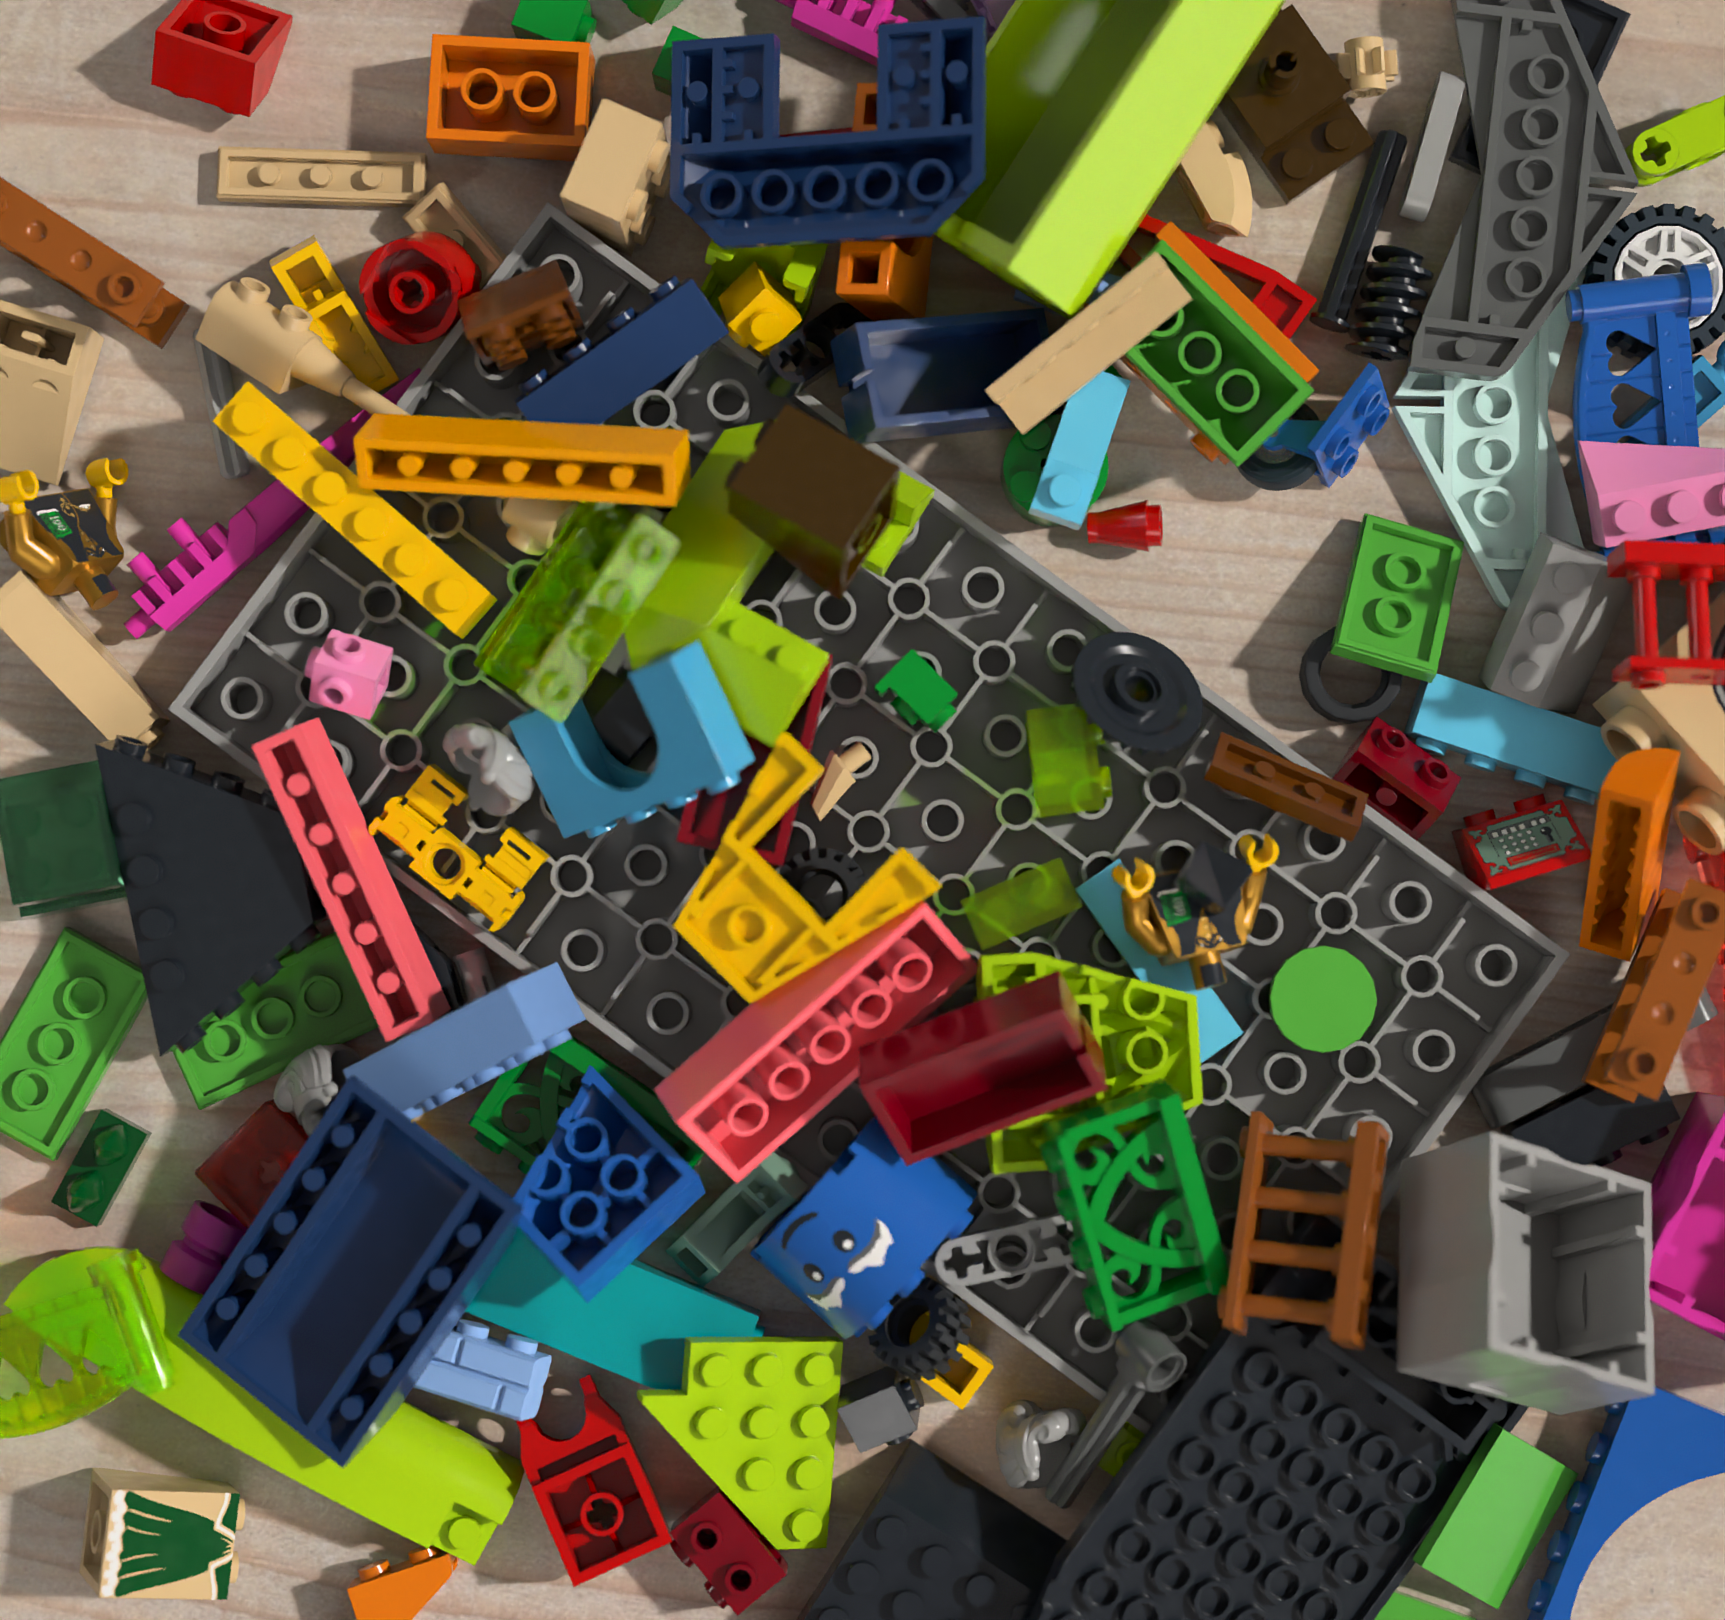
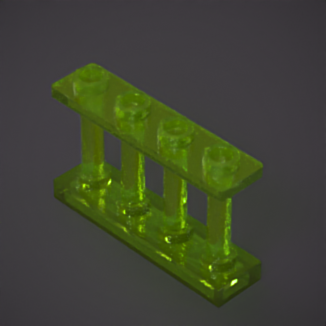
[473,501,681,723]

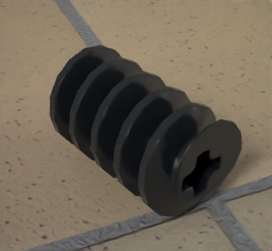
[1344,245,1434,362]

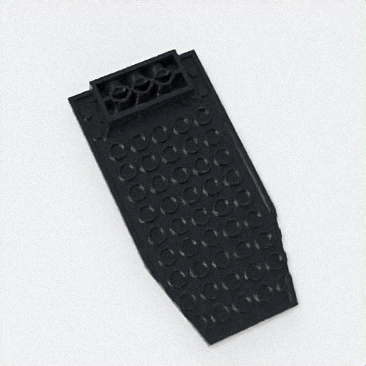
[1029,1213,1529,1620]

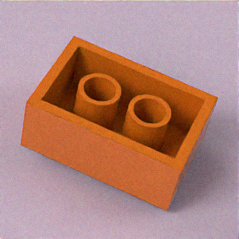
[426,34,595,161]

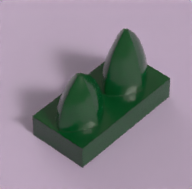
[51,1108,152,1227]

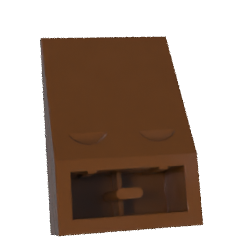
[457,259,585,371]

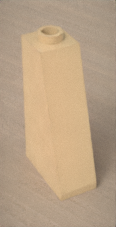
[0,571,171,751]

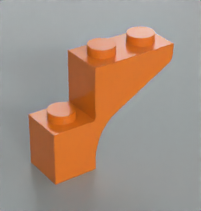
[347,1545,459,1620]

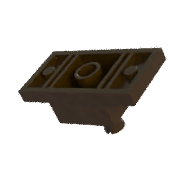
[1217,4,1375,205]

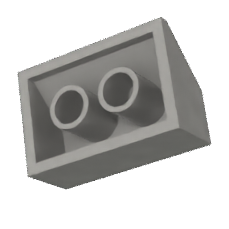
[1478,532,1632,714]

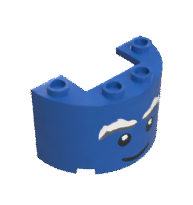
[749,1115,978,1339]

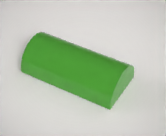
[1124,239,1314,467]

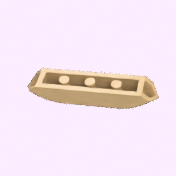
[1173,119,1252,237]

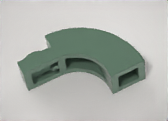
[666,1152,809,1288]

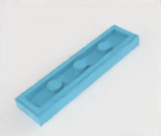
[1075,859,1243,1063]

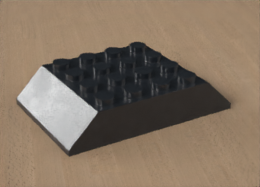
[796,1439,1068,1620]

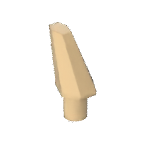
[810,742,871,821]

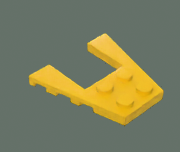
[673,732,942,1004]

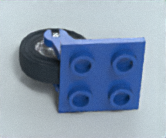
[1236,363,1390,491]

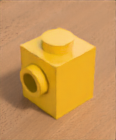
[718,261,802,357]

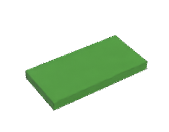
[0,927,148,1161]
[172,932,379,1110]

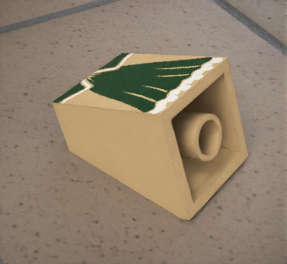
[79,1468,245,1600]

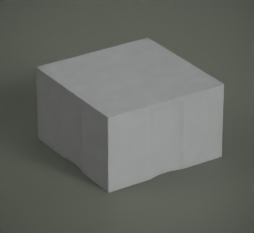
[1397,1132,1655,1415]

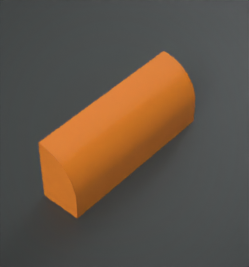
[1579,748,1681,962]

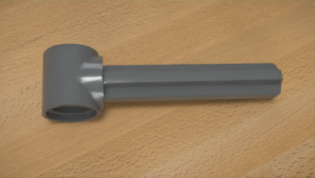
[1045,1319,1186,1509]

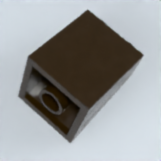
[725,404,901,599]

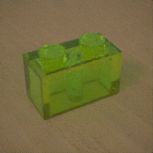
[1024,704,1112,819]
[959,857,1082,950]

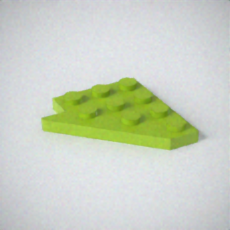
[637,1336,843,1550]

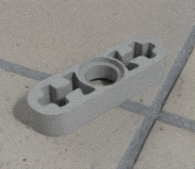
[1398,71,1466,222]
[935,1213,1074,1287]

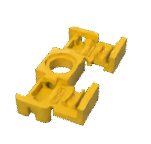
[368,763,550,932]

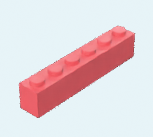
[252,717,451,1042]

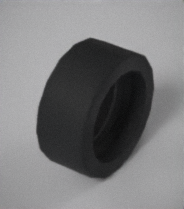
[1299,626,1403,724]

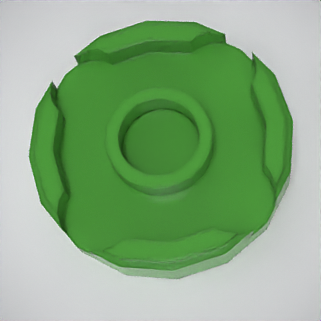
[1269,946,1377,1053]

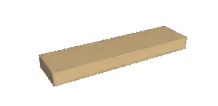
[216,146,428,208]

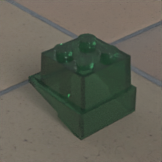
[0,760,127,919]

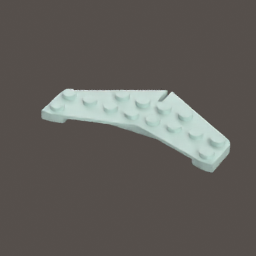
[1391,261,1589,611]

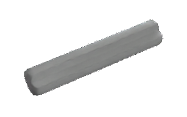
[193,329,250,479]

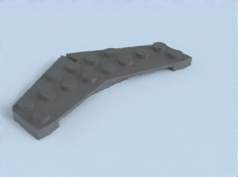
[1406,0,1639,381]

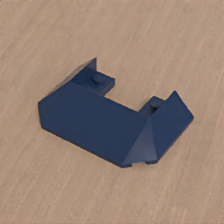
[670,16,986,249]

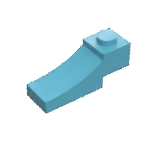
[1028,371,1131,531]

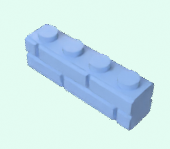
[413,1319,552,1421]

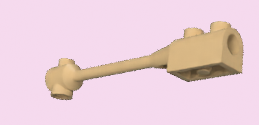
[195,277,578,555]

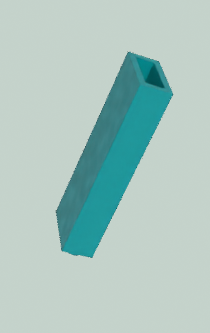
[465,1227,766,1390]

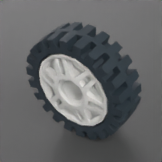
[1582,204,1725,361]

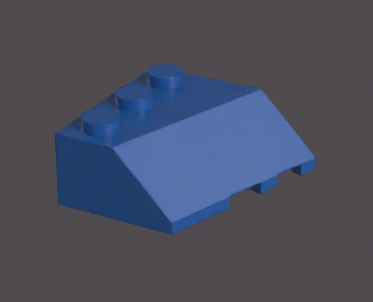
[513,1065,706,1303]

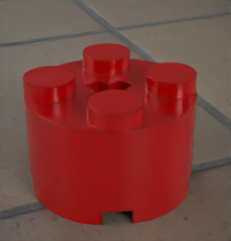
[359,231,482,345]

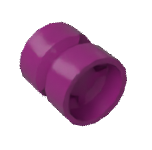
[159,1200,251,1295]

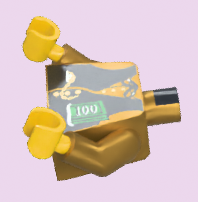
[0,458,129,610]
[1112,833,1279,991]

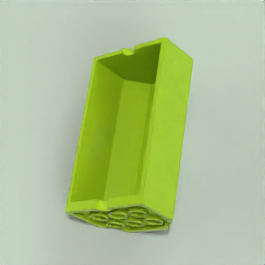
[934,0,1286,321]

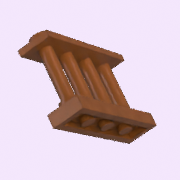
[0,177,190,349]
[1581,878,1725,1103]
[1218,1111,1390,1350]

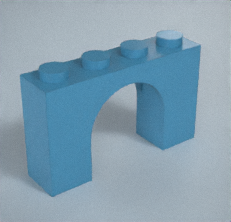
[508,640,755,838]

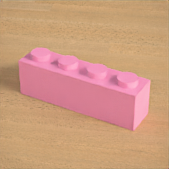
[1577,440,1725,548]

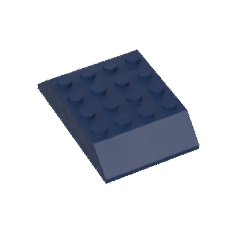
[178,1075,523,1468]

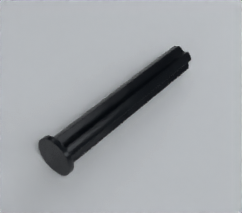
[1309,129,1407,333]

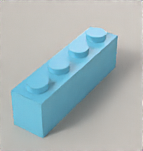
[1404,673,1618,806]

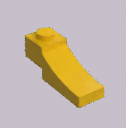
[269,235,399,406]

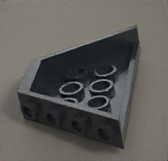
[95,735,329,1057]

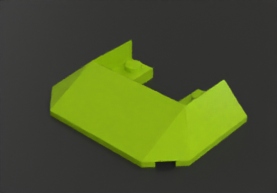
[613,419,935,749]

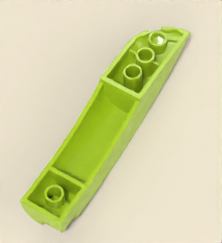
[4,1246,524,1566]

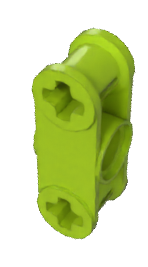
[1625,95,1725,187]

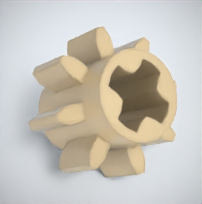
[1333,36,1398,98]

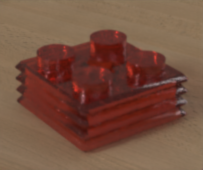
[195,1099,309,1229]

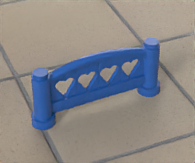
[1565,262,1725,557]

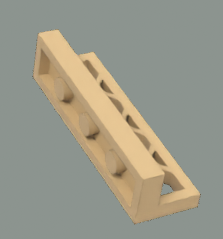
[985,252,1193,435]

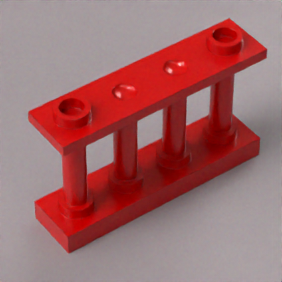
[1607,540,1725,690]

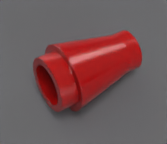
[1087,500,1163,552]

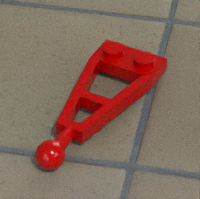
[1117,214,1318,340]

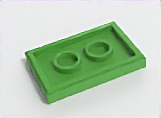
[1330,513,1464,683]
[1412,1423,1578,1609]

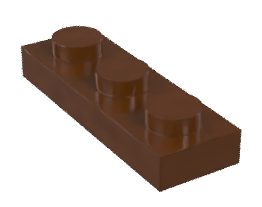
[1203,732,1369,842]

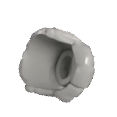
[443,723,536,816]
[274,1044,361,1137]
[996,1400,1087,1489]

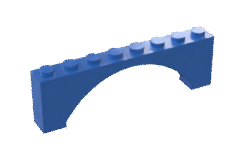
[1527,1385,1725,1620]

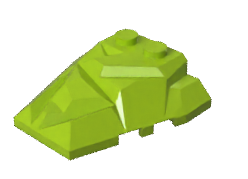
[973,952,1203,1174]

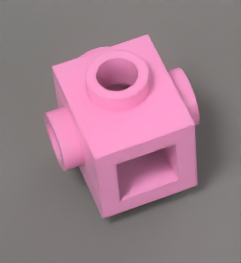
[304,629,393,720]

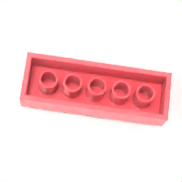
[653,900,978,1183]

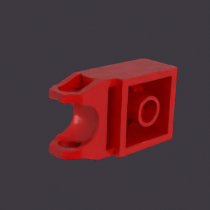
[516,1374,673,1587]

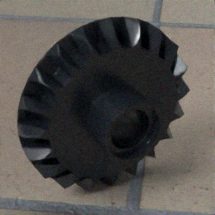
[1069,632,1203,757]

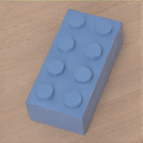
[343,962,586,1120]

